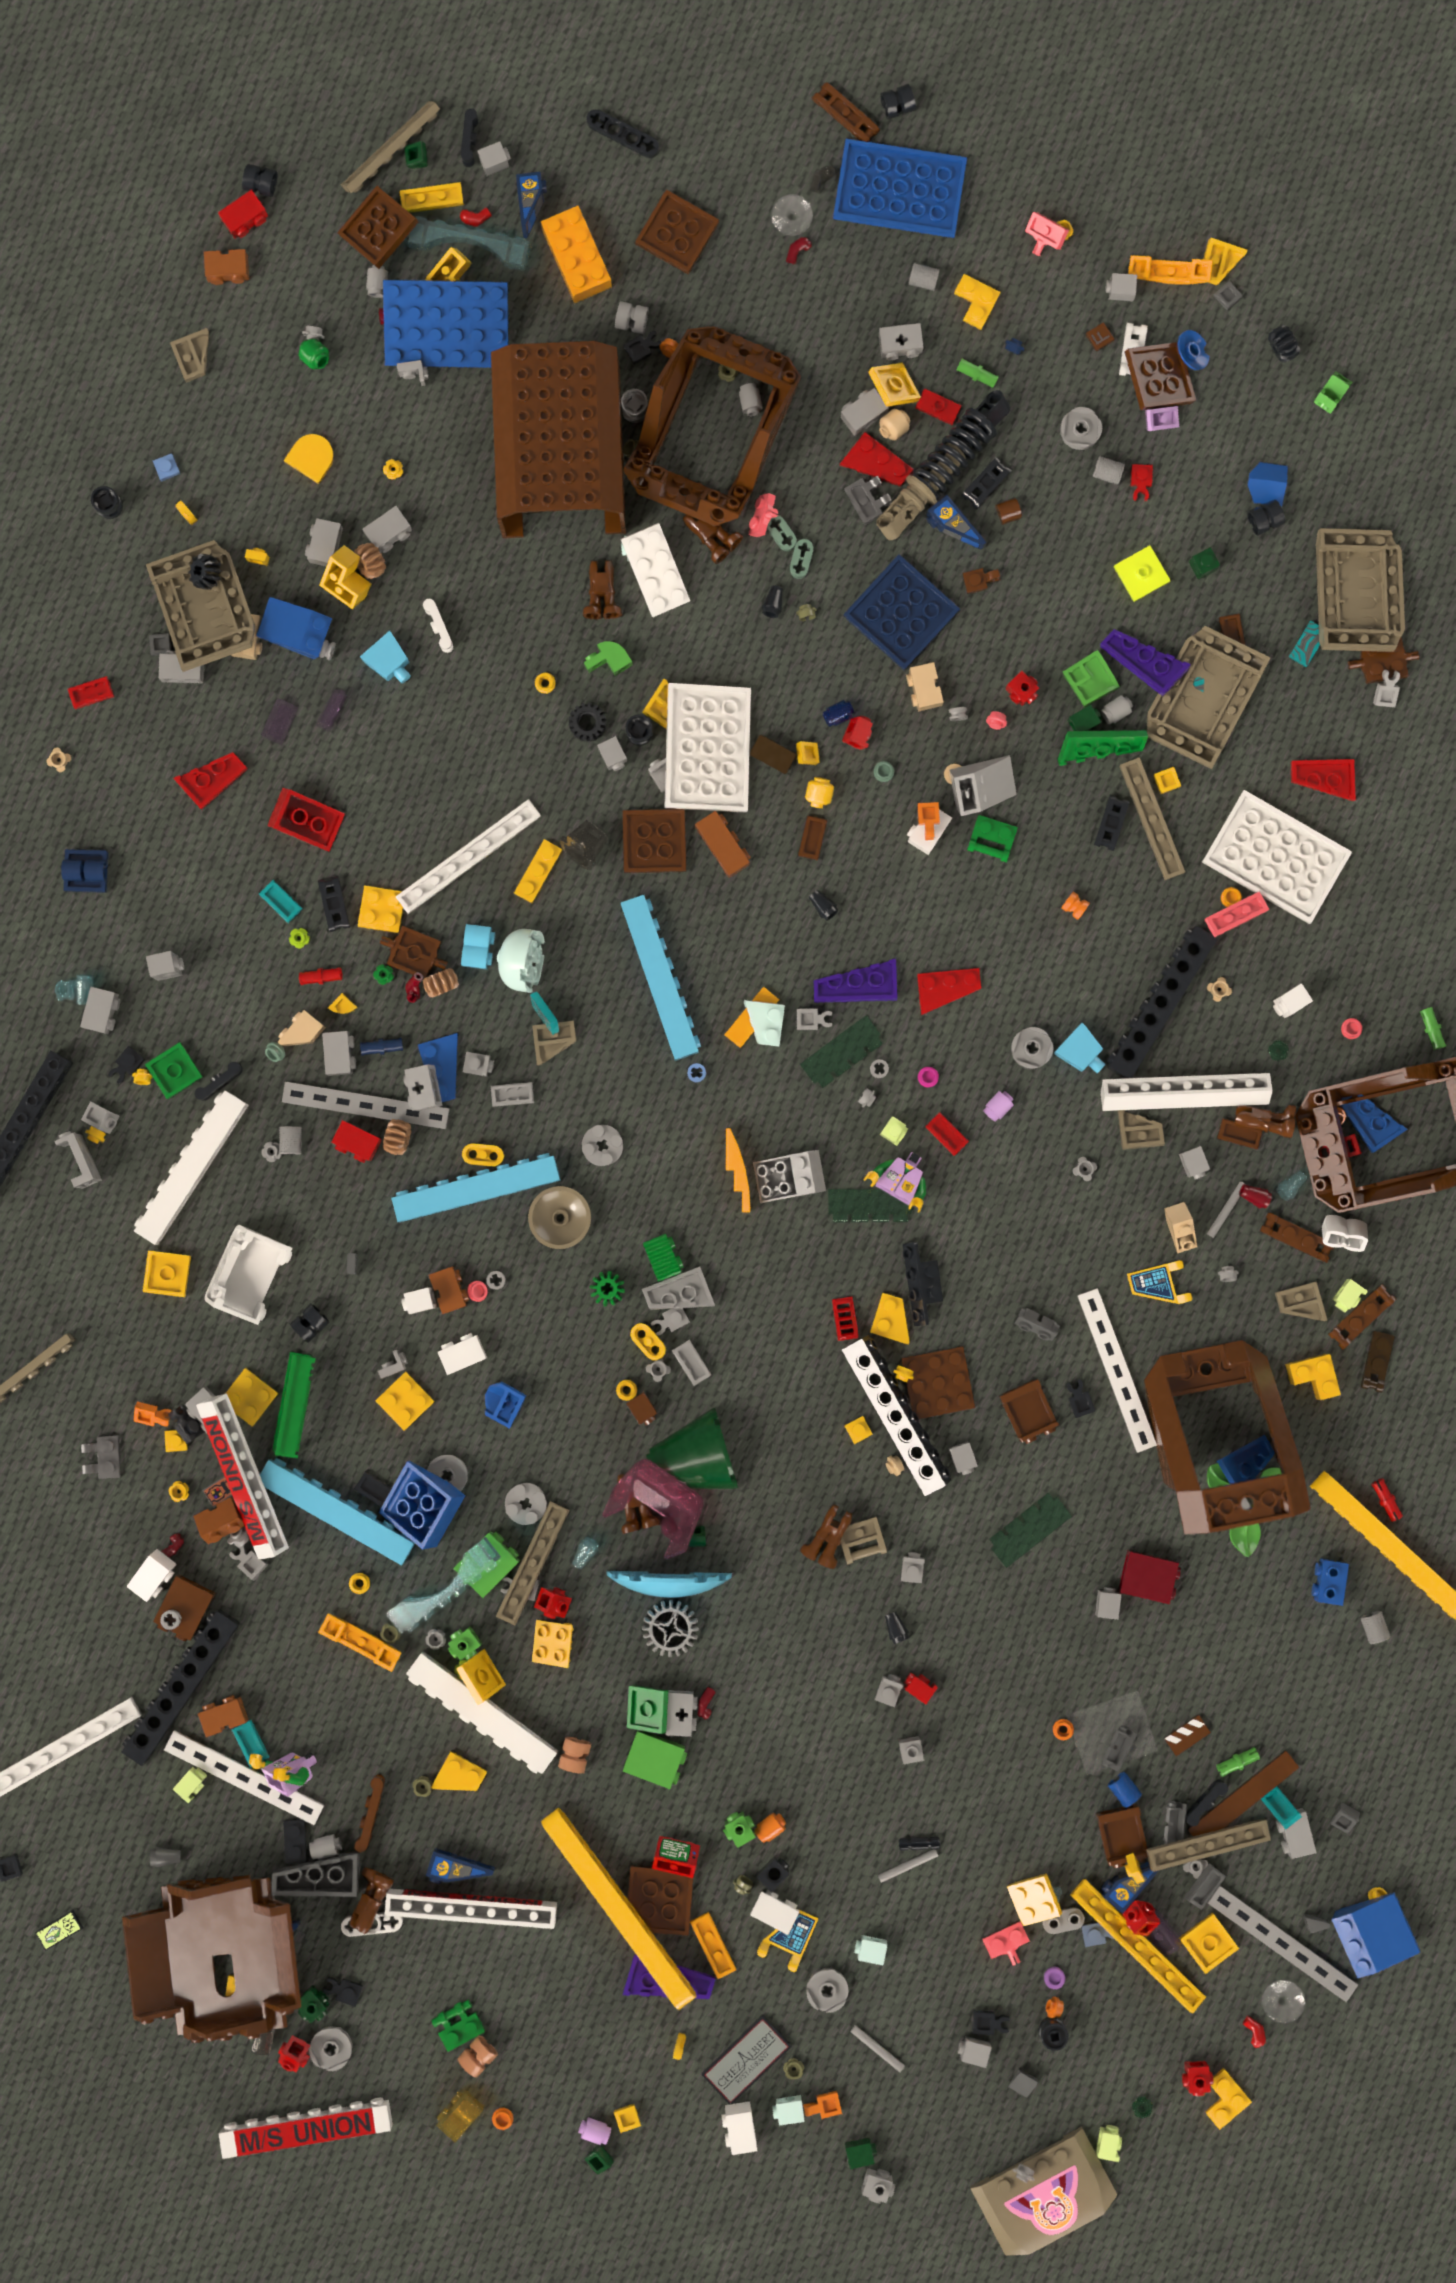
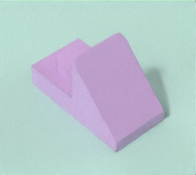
[1145,406,1179,431]

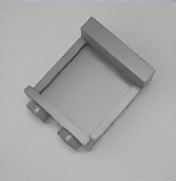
[54,1131,102,1189]

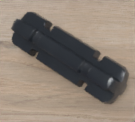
[899,1837,940,1851]

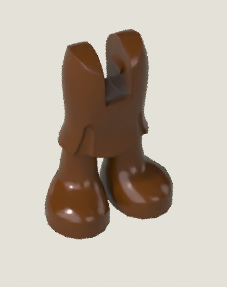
[682,514,743,564]
[583,560,622,619]
[1235,1105,1296,1138]
[617,1470,661,1534]
[800,1504,852,1569]
[350,1867,394,1934]

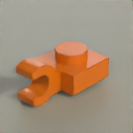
[917,802,940,841]
[134,1402,172,1426]
[803,2091,842,2119]

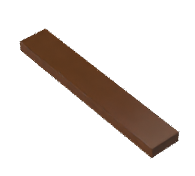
[1187,1750,1299,1837]

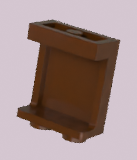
[999,1379,1059,1444]
[153,1574,216,1641]
[1096,1804,1148,1868]

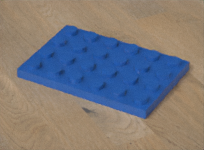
[833,139,967,238]
[383,279,508,368]

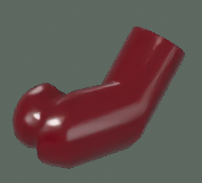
[786,237,812,264]
[405,972,423,1003]
[160,1533,184,1558]
[697,1687,716,1720]

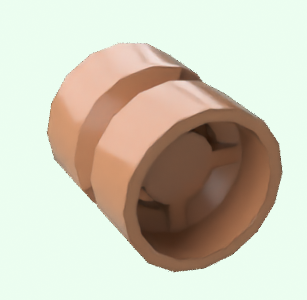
[558,1737,592,1774]
[458,2036,498,2078]

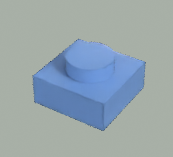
[153,453,180,481]

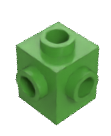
[448,1626,482,1660]
[723,1812,756,1848]

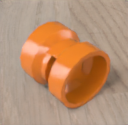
[1061,891,1090,920]

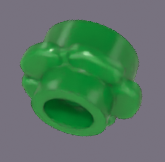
[373,964,394,985]

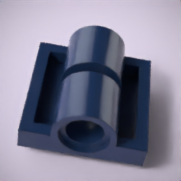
[61,849,108,893]

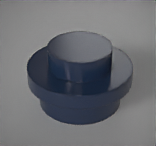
[1005,338,1025,355]

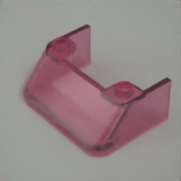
[602,1459,704,1559]

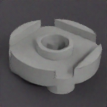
[1060,407,1102,450]
[1011,1027,1053,1069]
[582,1125,623,1166]
[427,1455,468,1491]
[505,1483,547,1525]
[806,1968,849,2013]
[309,2026,353,2071]

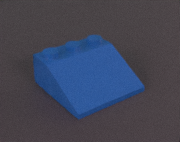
[379,1461,465,1549]
[1332,1892,1421,1978]

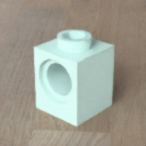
[855,1935,887,1965]
[772,2095,805,2126]

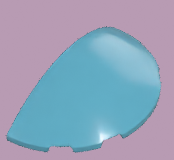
[607,1571,732,1598]

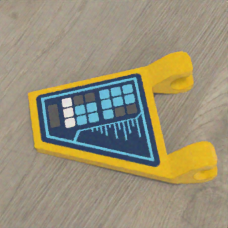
[1127,1260,1192,1304]
[757,1910,818,1972]

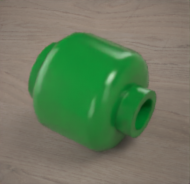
[299,338,329,370]

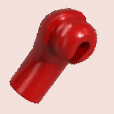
[460,208,492,227]
[1242,2015,1266,2048]

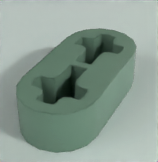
[767,515,796,551]
[790,539,813,579]

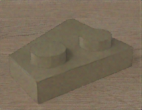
[170,328,209,383]
[1118,1110,1165,1150]
[1275,1282,1327,1321]

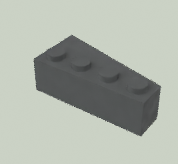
[272,1850,361,1897]

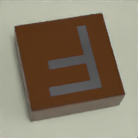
[1086,322,1114,352]

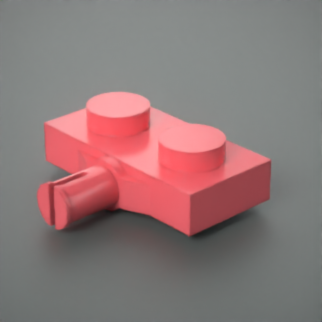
[1025,212,1069,256]
[748,493,778,537]
[982,1921,1030,1965]

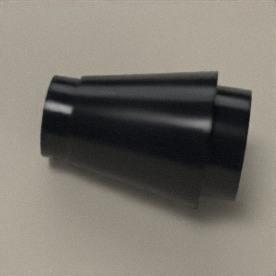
[761,585,783,618]
[809,890,839,921]
[885,1612,909,1644]

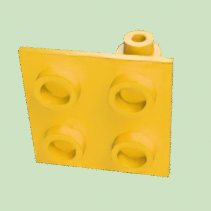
[532,1620,574,1668]

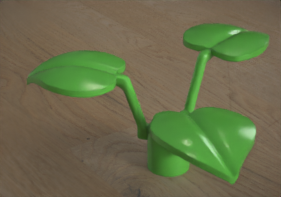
[1207,1463,1281,1557]

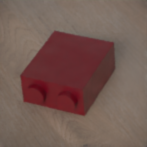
[1118,1550,1181,1605]

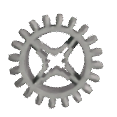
[642,1599,699,1657]

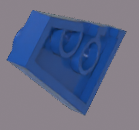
[418,1033,458,1103]
[1340,1094,1408,1153]
[1217,1435,1275,1484]

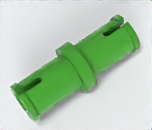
[956,358,999,388]
[1420,1007,1446,1051]
[1216,1747,1260,1777]

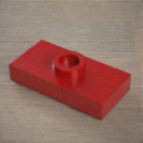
[915,388,961,425]
[68,676,114,710]
[925,1112,969,1156]

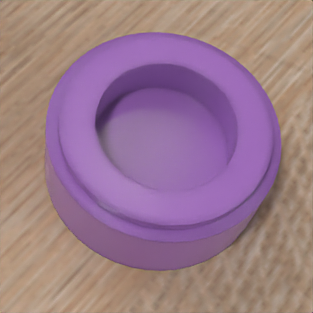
[1044,1967,1065,1989]

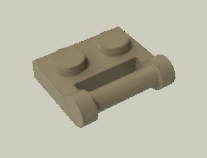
[841,1516,887,1565]

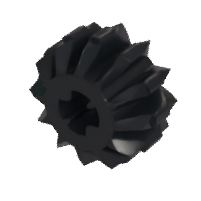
[1268,325,1300,363]
[188,554,223,590]

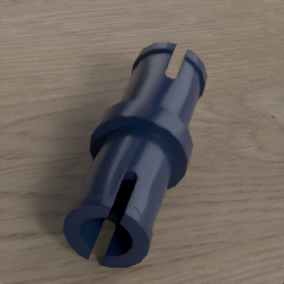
[360,1038,403,1056]

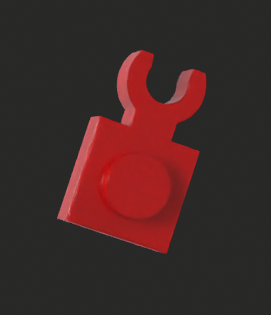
[1131,464,1153,501]

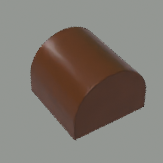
[995,498,1022,525]

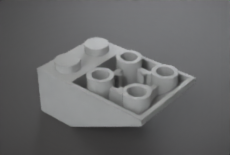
[949,755,1017,816]
[753,1150,826,1203]

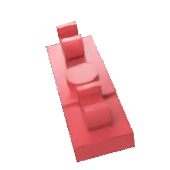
[1205,891,1270,938]

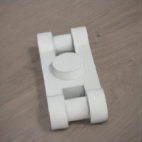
[1119,322,1147,376]
[423,599,453,653]

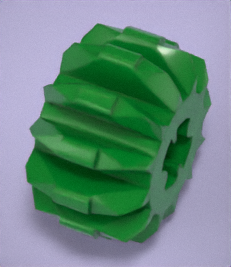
[590,1271,625,1306]

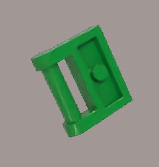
[967,815,1018,863]

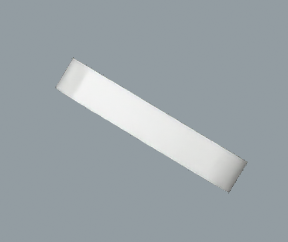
[341,1912,403,1937]

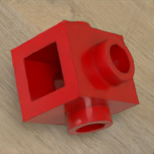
[1005,671,1039,706]
[534,1587,572,1619]
[1122,1900,1161,1936]
[278,2035,311,2073]
[1182,2061,1214,2096]

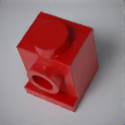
[842,715,873,750]
[904,1672,938,1705]

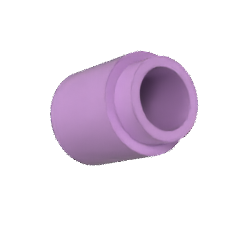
[983,1091,1014,1122]
[578,2117,611,2145]

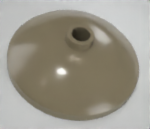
[528,1186,591,1249]

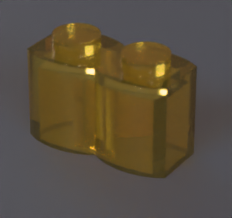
[436,2089,484,2142]

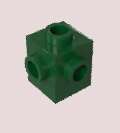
[298,1985,329,2023]

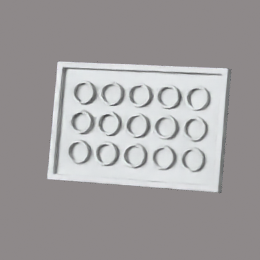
[665,683,751,812]
[1202,790,1352,924]

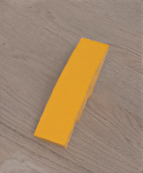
[726,1128,750,1213]

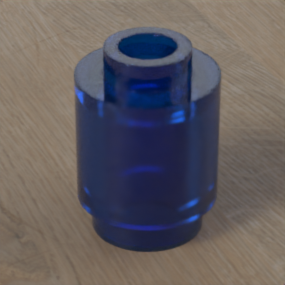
[822,700,854,727]

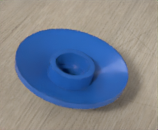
[1178,330,1209,370]

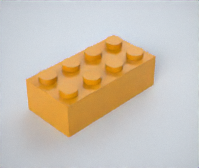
[541,206,612,303]

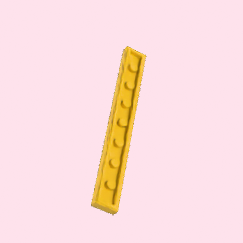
[1070,1879,1206,2013]

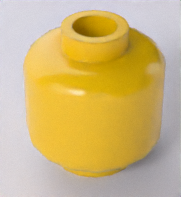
[805,777,834,808]

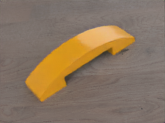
[1128,255,1213,284]
[318,1613,402,1672]

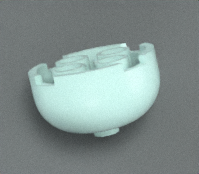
[497,929,545,993]

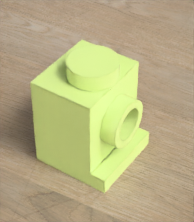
[880,1116,908,1146]
[1332,1279,1368,1313]
[173,1767,207,1803]
[1096,2125,1122,2162]

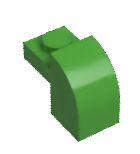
[1314,371,1352,414]
[584,641,633,676]

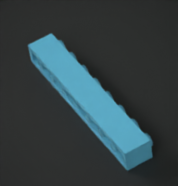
[621,895,701,1061]
[392,1153,561,1222]
[260,1458,415,1565]

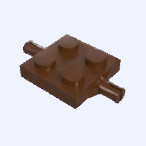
[1348,638,1419,684]
[380,926,448,979]

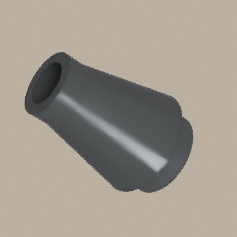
[150,1847,181,1868]

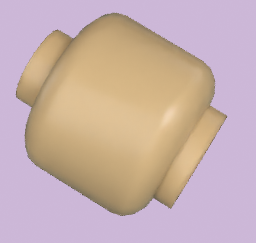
[879,409,910,440]

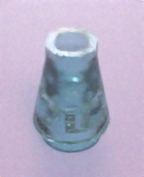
[74,974,95,1005]
[1276,1171,1307,1201]
[572,1537,599,1569]

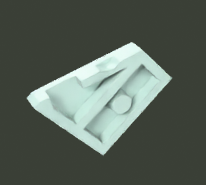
[744,1000,785,1046]

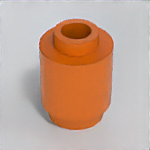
[754,1812,786,1843]

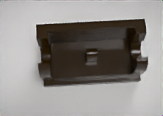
[749,734,797,775]

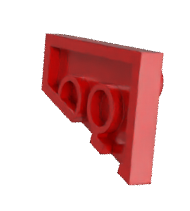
[840,432,914,487]
[173,752,248,810]
[1291,759,1356,802]
[917,968,981,1015]

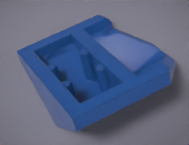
[1248,462,1287,507]
[485,1382,526,1429]

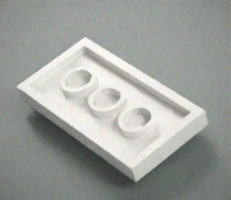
[620,523,690,617]

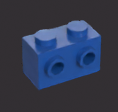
[1312,1558,1349,1606]

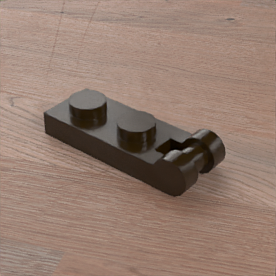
[1360,1331,1395,1393]

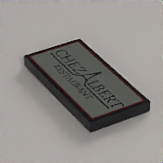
[701,2014,792,2105]

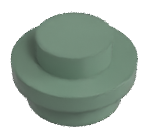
[873,761,894,782]
[265,1042,285,1062]

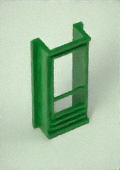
[272,1352,316,1458]

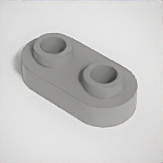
[1042,1907,1084,1934]

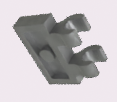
[844,476,892,525]
[81,1435,121,1479]

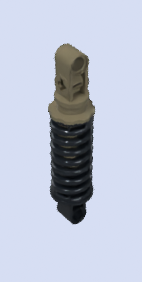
[876,390,1010,540]

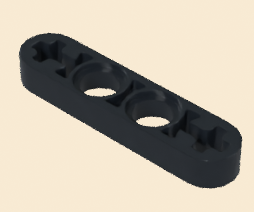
[586,109,659,158]

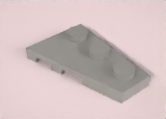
[642,1267,715,1310]

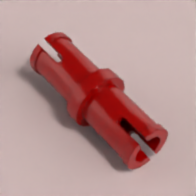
[299,967,343,985]
[1371,1478,1403,1522]

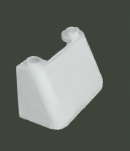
[205,1225,292,1325]

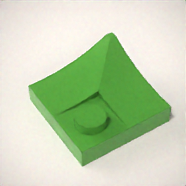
[1063,650,1120,708]

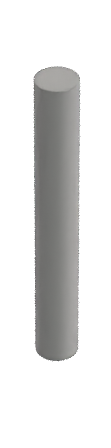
[1207,1181,1246,1238]
[878,1849,938,1883]
[850,2025,905,2072]

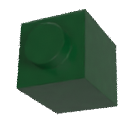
[1189,547,1220,580]
[1067,705,1102,731]
[845,2137,877,2169]

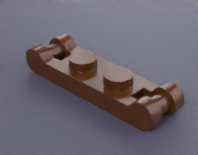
[812,82,880,142]
[1260,1212,1335,1263]
[1328,1284,1397,1350]
[355,1774,385,1852]

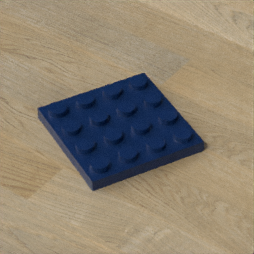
[843,554,960,671]

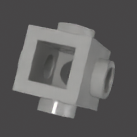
[861,2168,895,2203]

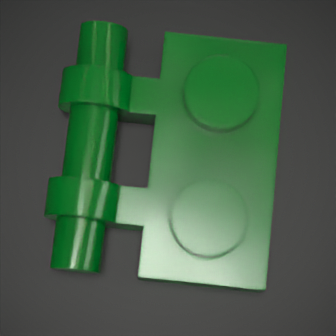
[431,1999,486,2052]

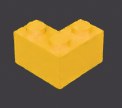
[425,247,472,281]
[319,545,371,610]
[1285,1354,1341,1400]

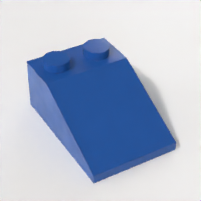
[256,597,332,659]

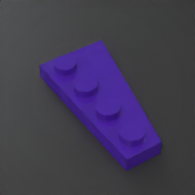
[1100,629,1191,697]
[814,958,897,1003]
[623,1953,716,1999]

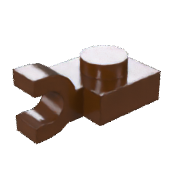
[962,568,1000,594]

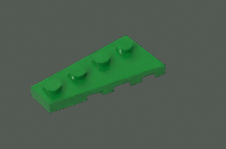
[1058,730,1148,766]

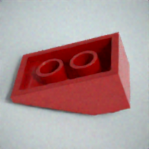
[267,788,345,852]

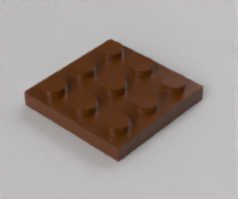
[337,186,419,269]
[635,190,719,275]
[1125,342,1196,410]
[623,809,686,873]
[901,1346,975,1419]
[628,1865,693,1936]

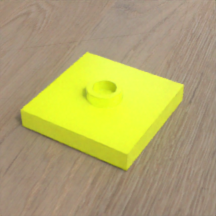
[1114,546,1170,602]

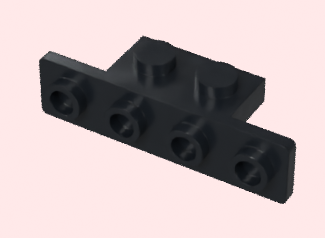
[903,1242,943,1326]

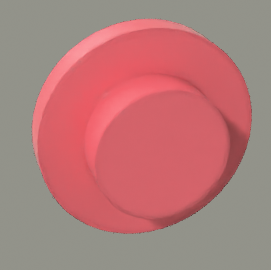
[986,711,1007,730]
[1341,1018,1362,1039]
[467,1281,488,1302]

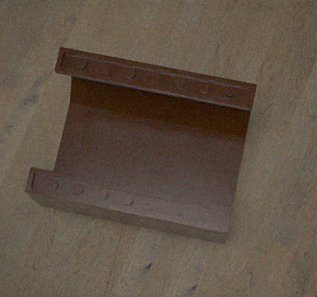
[491,341,626,538]

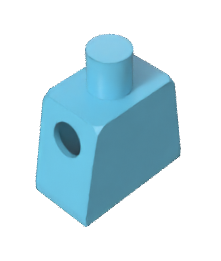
[360,631,411,684]
[1054,1023,1106,1073]

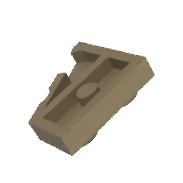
[532,1021,576,1066]

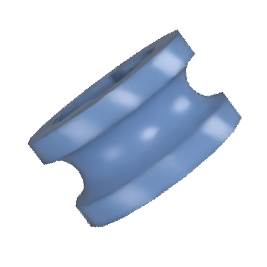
[687,1063,706,1082]

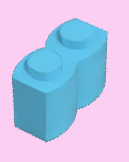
[461,924,495,970]

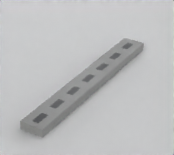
[282,1082,450,1129]
[1207,1886,1358,2002]

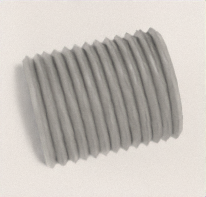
[909,263,940,291]
[1093,456,1125,485]
[279,1126,302,1155]
[1360,1611,1391,1644]

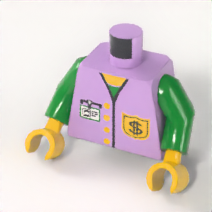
[863,1152,926,1213]
[249,1752,317,1797]

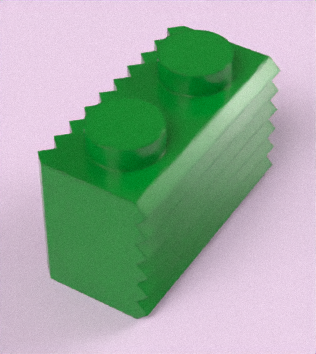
[643,1234,684,1282]

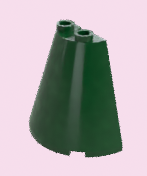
[646,1408,738,1489]

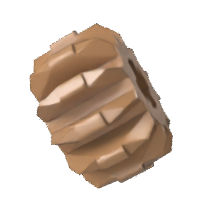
[354,543,386,579]
[423,968,459,998]
[383,1119,411,1155]

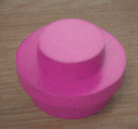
[918,1067,939,1088]

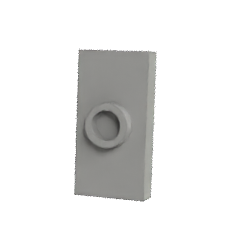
[491,1082,534,1107]
[672,1339,711,1386]

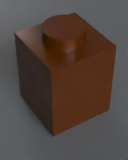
[626,1392,658,1426]

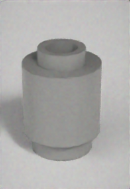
[366,265,388,298]
[739,383,763,416]
[1101,695,1133,725]
[309,1834,342,1860]

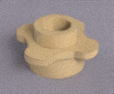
[47,748,71,772]
[1207,977,1232,1002]

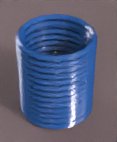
[1108,1772,1142,1807]

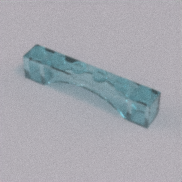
[404,216,531,272]
[386,1537,501,1634]

